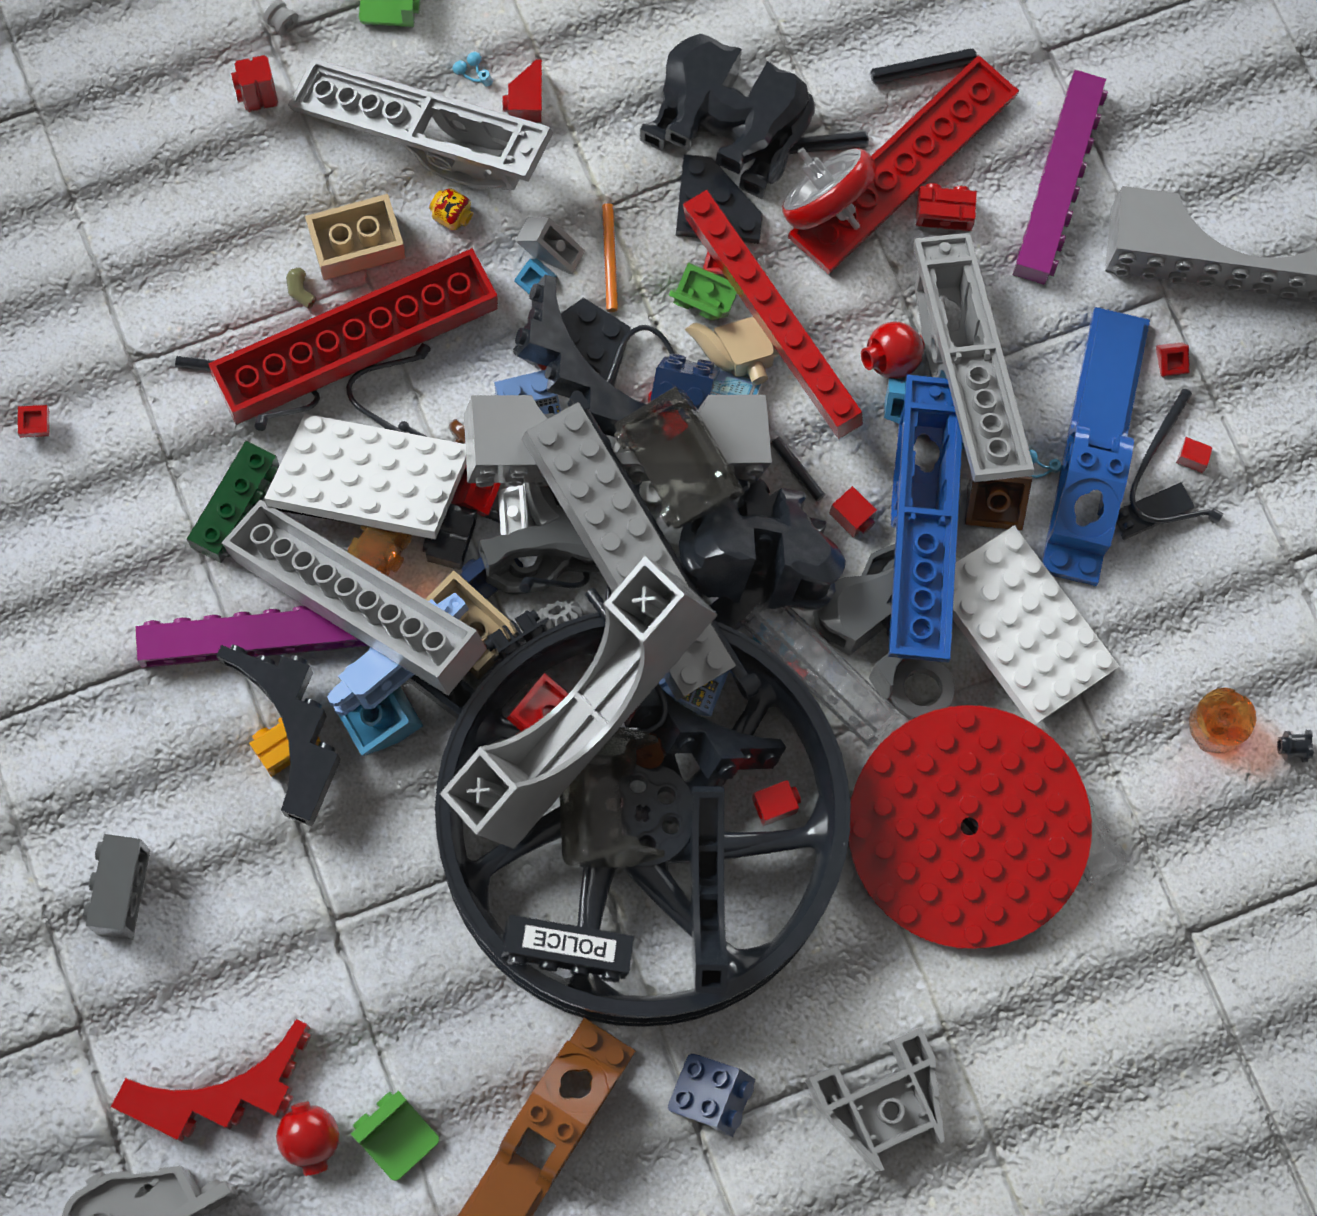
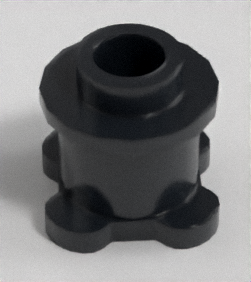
[1277,730,1314,762]

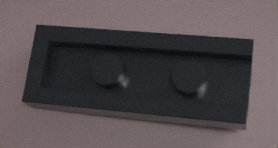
[1116,482,1195,540]

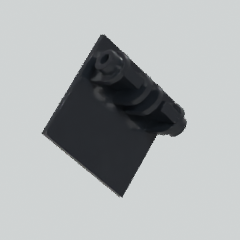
[484,610,549,661]

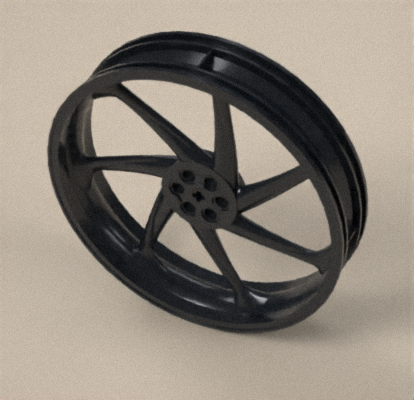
[435,612,851,1027]

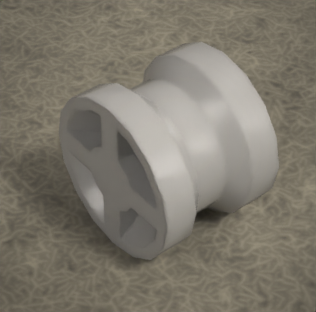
[263,0,298,36]

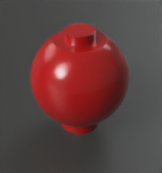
[861,321,925,379]
[276,1102,340,1176]

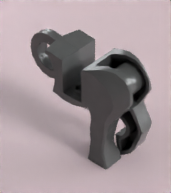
[478,413,600,593]
[813,544,955,720]

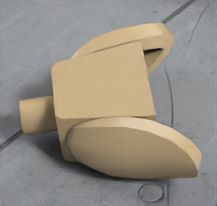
[685,299,785,385]

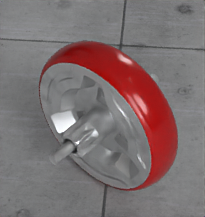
[782,148,876,230]

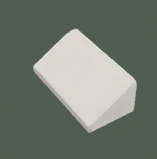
[498,483,535,535]

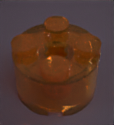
[347,525,412,577]
[1189,688,1257,754]

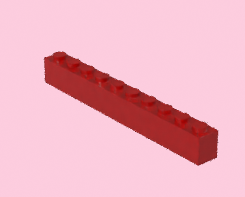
[683,190,863,440]

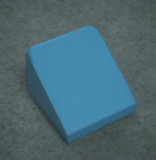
[514,258,557,294]

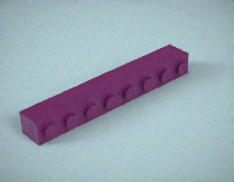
[1012,69,1108,285]
[135,606,368,668]

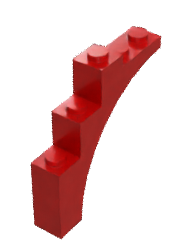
[110,1019,312,1142]

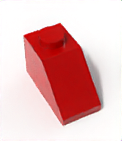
[502,59,542,123]

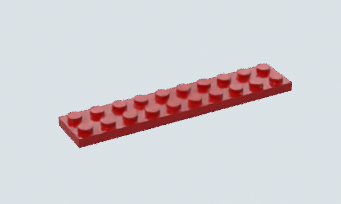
[788,55,1019,275]

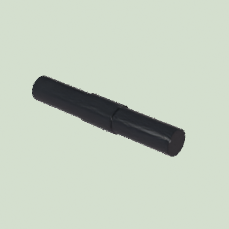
[771,437,825,502]

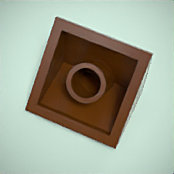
[965,475,1032,531]

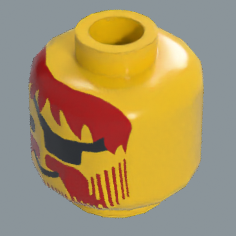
[429,188,473,231]

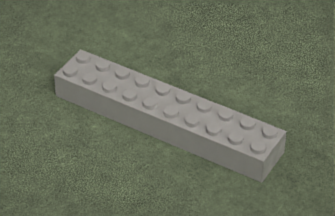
[522,402,736,701]
[222,500,487,695]

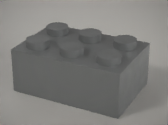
[83,834,150,940]

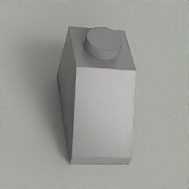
[515,217,585,274]

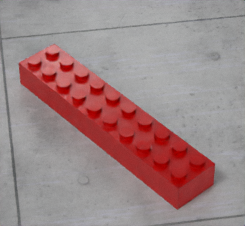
[208,248,498,425]

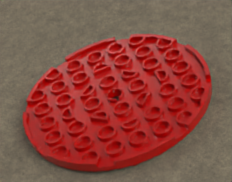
[849,705,1092,949]

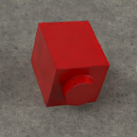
[829,486,877,538]
[752,780,801,826]

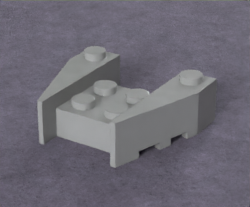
[805,1027,945,1171]

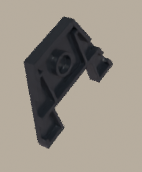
[513,297,631,387]

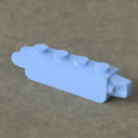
[327,593,468,716]

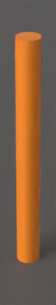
[602,203,618,312]

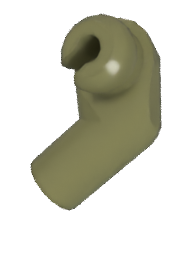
[286,267,317,309]

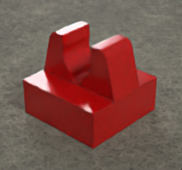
[18,405,49,438]

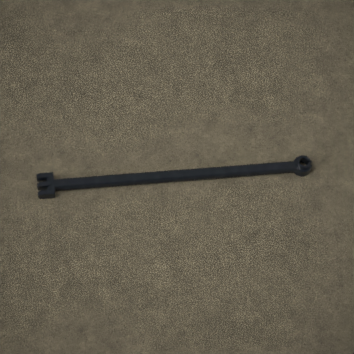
[568,391,762,700]

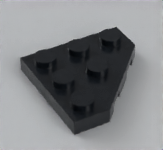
[675,154,762,244]

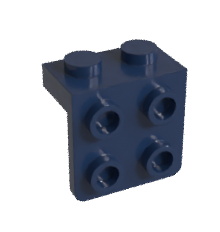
[650,354,720,411]
[668,1053,756,1137]

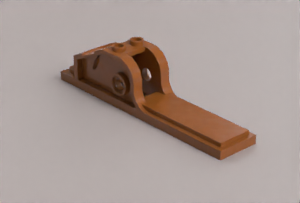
[458,1018,636,1216]

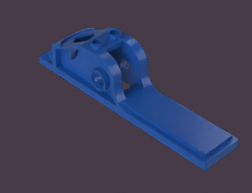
[1042,307,1150,586]
[888,375,962,663]

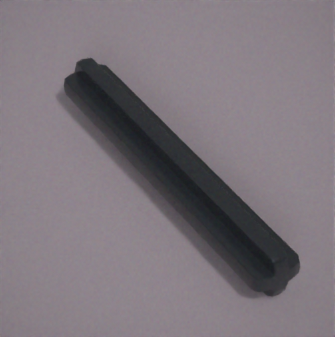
[870,48,977,85]
[789,131,869,154]

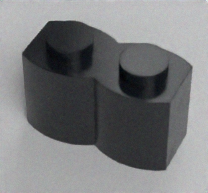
[422,504,478,570]

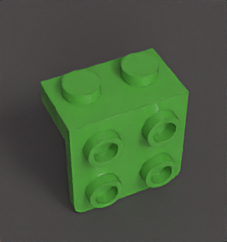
[359,0,420,27]
[669,262,737,321]
[351,1090,439,1181]

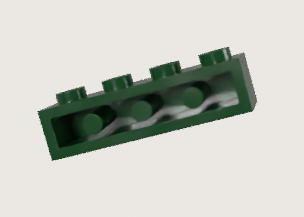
[187,440,279,563]

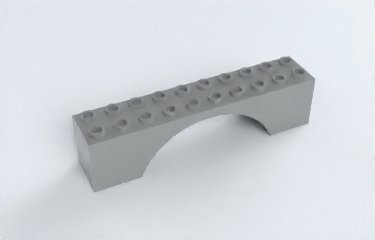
[1105,186,1317,303]
[464,395,772,487]
[440,556,717,848]

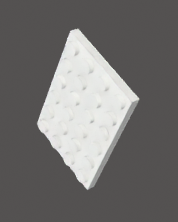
[264,414,467,539]
[953,526,1119,725]

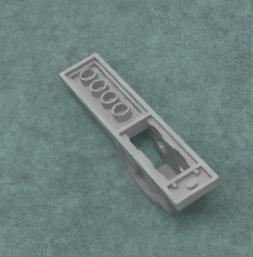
[288,58,553,190]
[913,233,1034,482]
[62,1166,239,1216]

